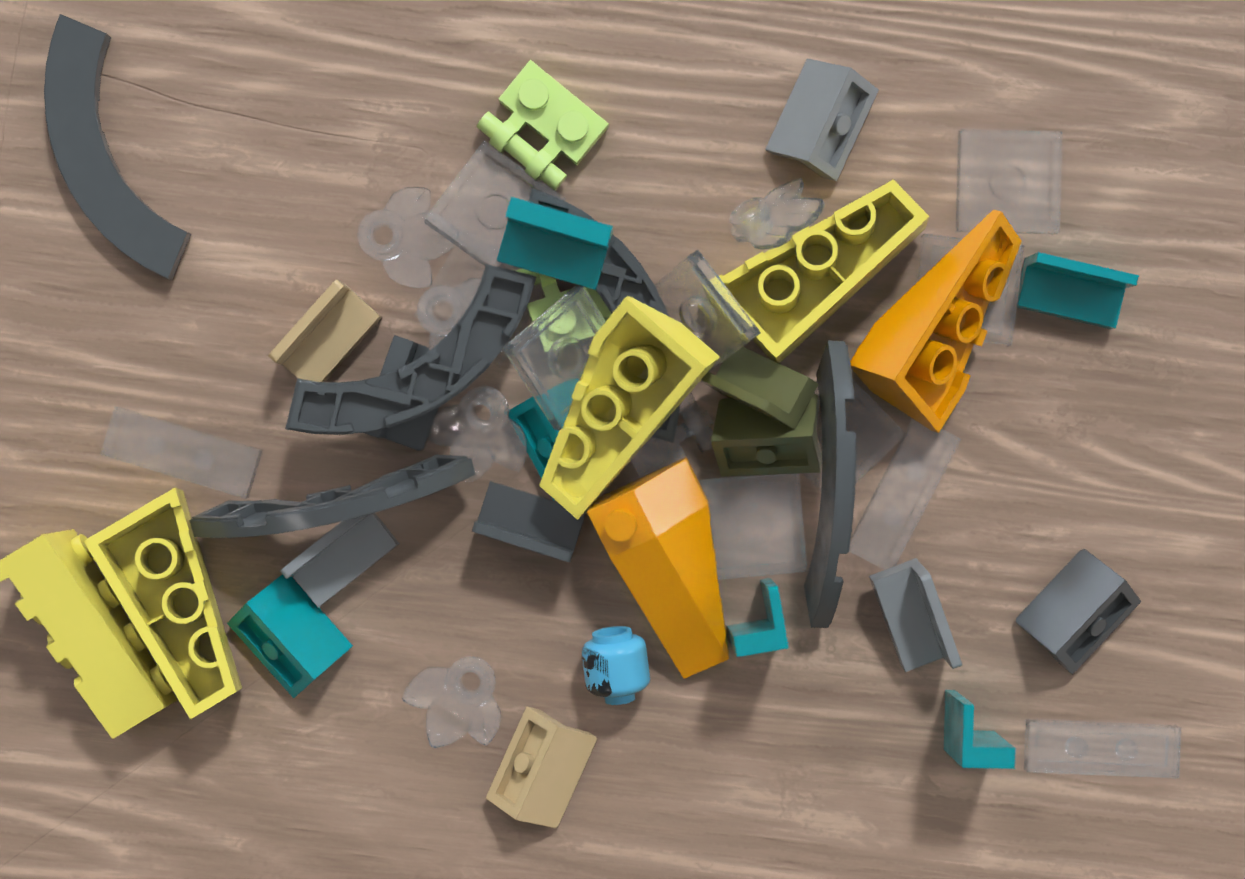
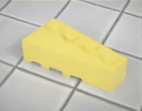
[706,179,930,363]
[84,488,242,720]
[0,529,177,739]

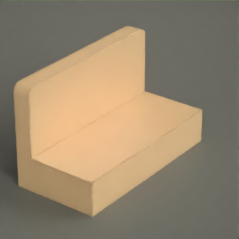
[268,279,382,382]
[486,706,597,828]

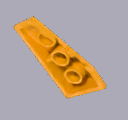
[850,210,1022,433]
[587,457,730,679]

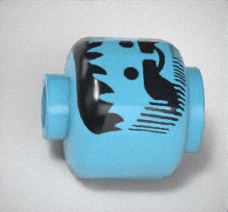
[582,626,650,705]

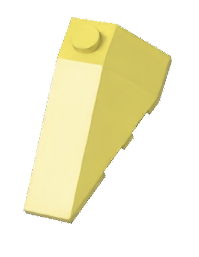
[539,296,720,520]

